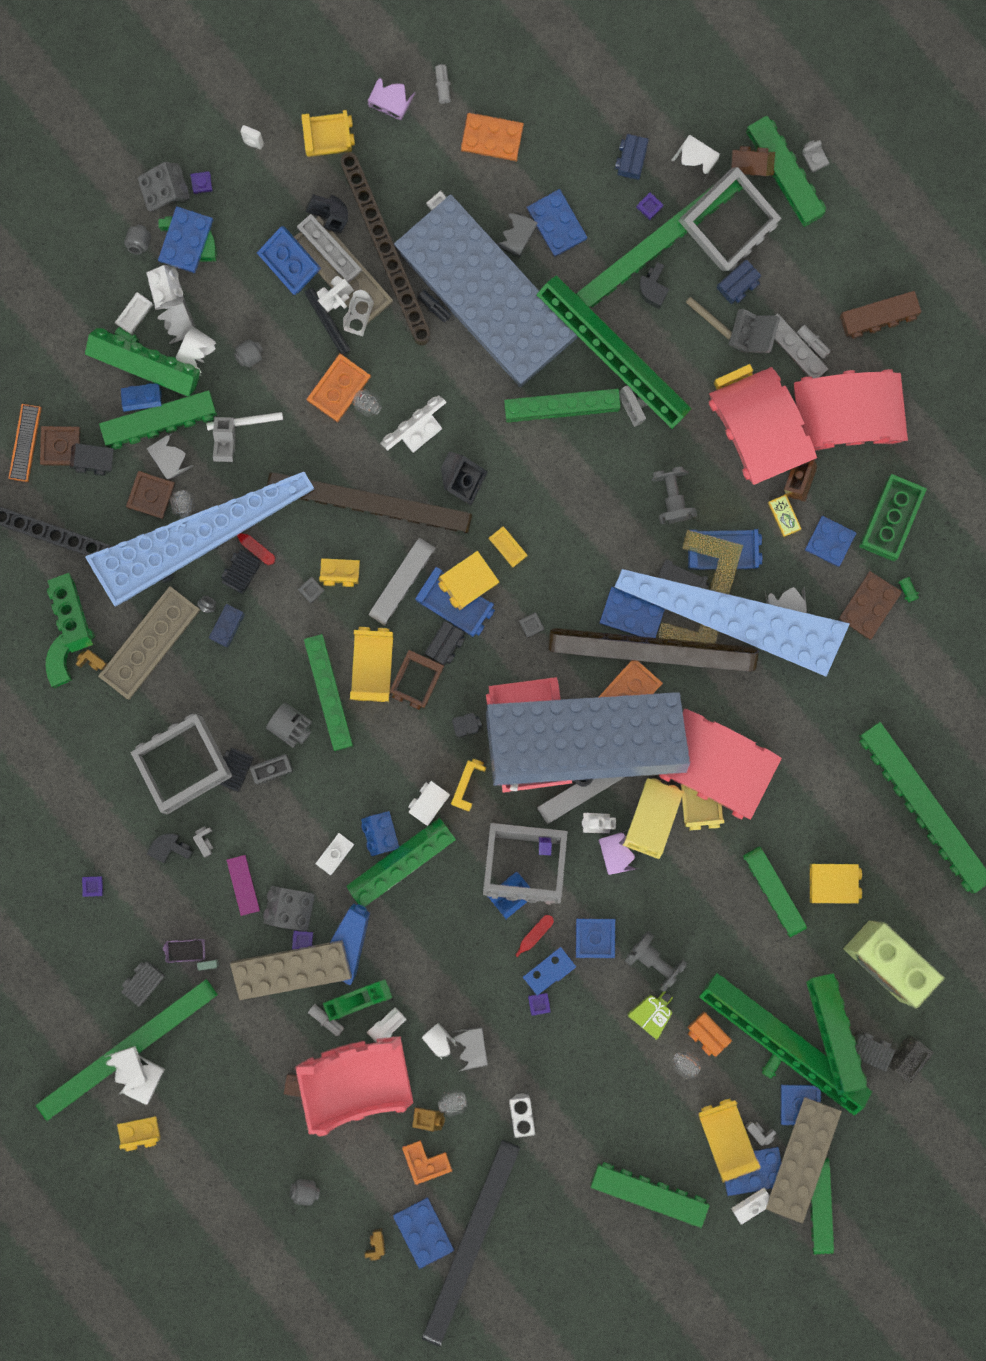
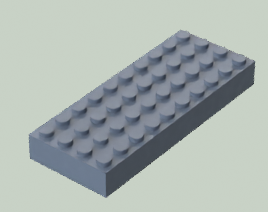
[394,194,577,388]
[486,692,690,785]

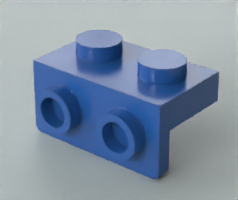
[121,383,162,411]
[361,811,399,856]
[488,872,530,919]

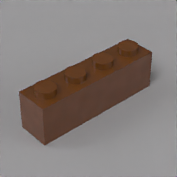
[840,291,921,339]

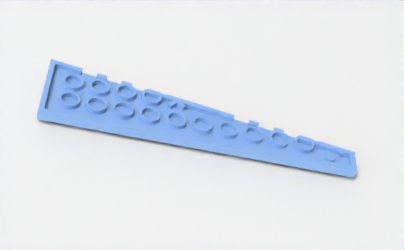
[85,472,314,607]
[614,569,849,676]

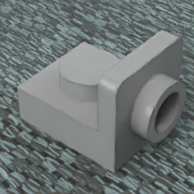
[802,140,829,173]
[193,826,213,857]
[745,1121,776,1146]

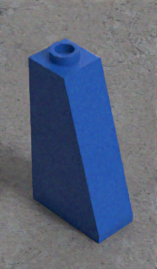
[331,903,370,985]

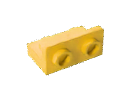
[319,559,360,587]
[117,1116,161,1151]

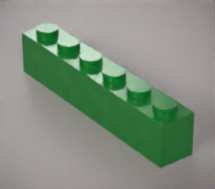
[746,116,826,227]
[85,328,201,397]
[504,389,620,422]
[99,390,217,450]
[304,634,354,751]
[346,818,456,907]
[806,973,867,1096]
[590,1162,709,1228]

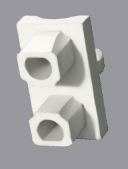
[317,276,354,312]
[582,813,616,833]

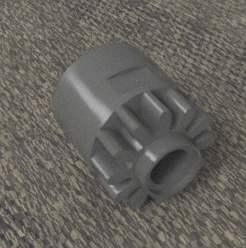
[266,702,312,748]

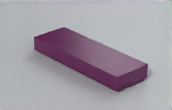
[227,855,260,916]

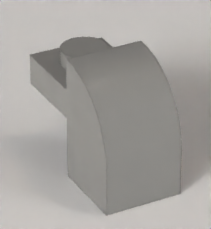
[213,417,235,462]

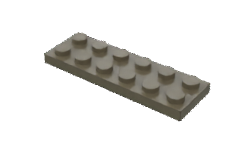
[294,216,393,324]
[98,586,200,700]
[230,940,352,1000]
[766,1097,842,1223]

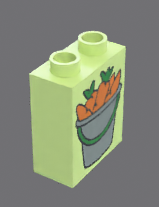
[843,921,944,1008]

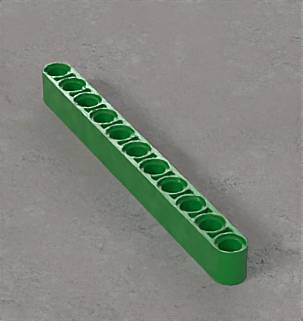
[576,180,743,308]
[35,979,218,1121]

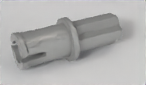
[435,64,451,103]
[797,325,830,358]
[308,1004,344,1036]

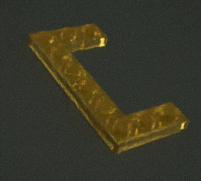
[657,530,743,644]

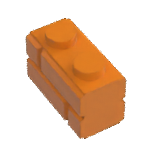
[687,1011,732,1057]

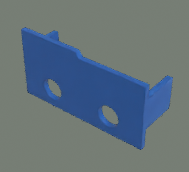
[523,947,576,996]

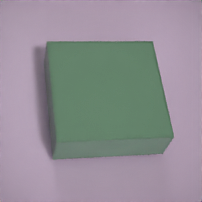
[197,959,219,970]

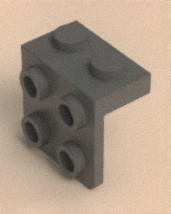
[138,162,190,211]
[729,309,780,353]
[263,885,314,931]

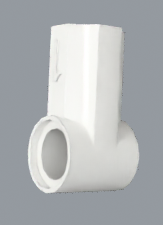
[367,1007,406,1043]

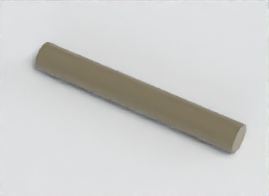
[686,297,732,339]

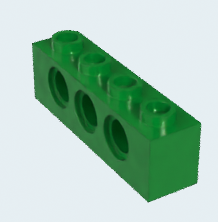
[47,573,93,653]

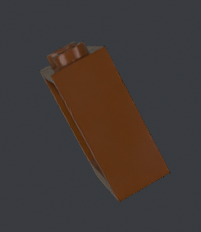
[390,650,444,710]

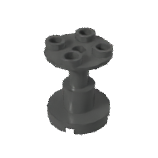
[651,467,697,524]
[624,931,688,992]

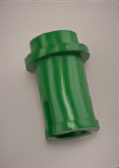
[114,327,139,343]
[898,577,919,603]
[762,1053,782,1079]

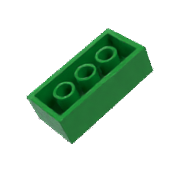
[859,474,927,562]

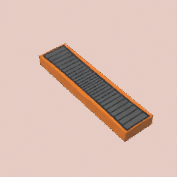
[9,404,42,482]

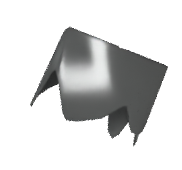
[496,210,537,258]

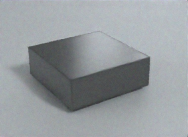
[298,577,325,603]
[519,612,544,638]

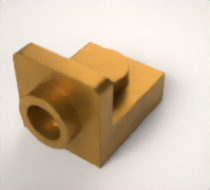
[76,649,107,671]
[413,1107,445,1131]
[364,1229,385,1260]

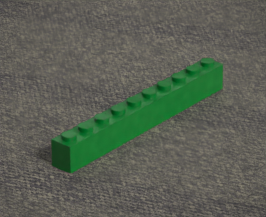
[536,275,692,429]
[859,722,986,893]
[699,973,873,1116]

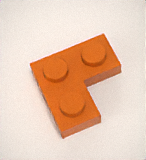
[402,1140,452,1185]

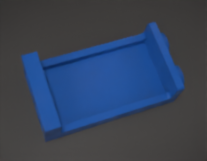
[688,529,762,570]
[415,567,495,638]

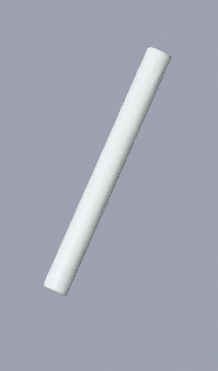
[207,412,283,430]

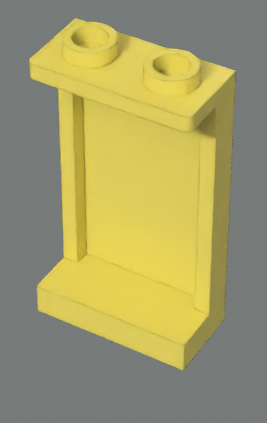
[623,778,684,859]
[680,784,724,830]

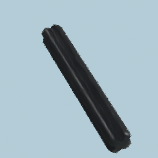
[305,288,350,355]

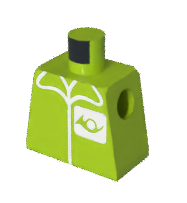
[627,991,673,1040]

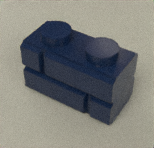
[615,134,649,180]
[717,260,761,304]
[209,604,245,648]

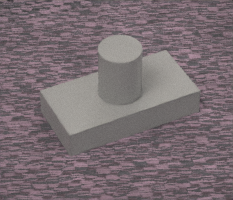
[619,386,647,427]

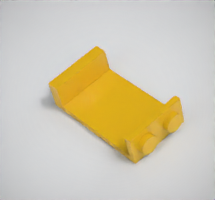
[350,627,393,702]
[699,1099,760,1182]

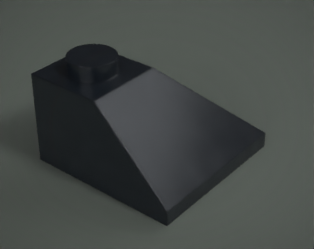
[441,452,488,506]

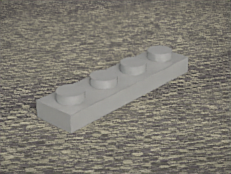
[297,214,362,283]
[774,313,828,379]

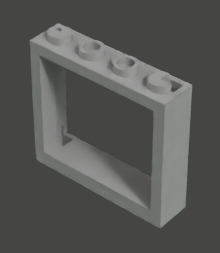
[678,167,781,271]
[131,714,232,814]
[483,823,567,905]

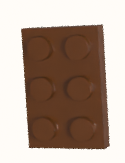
[839,571,902,640]

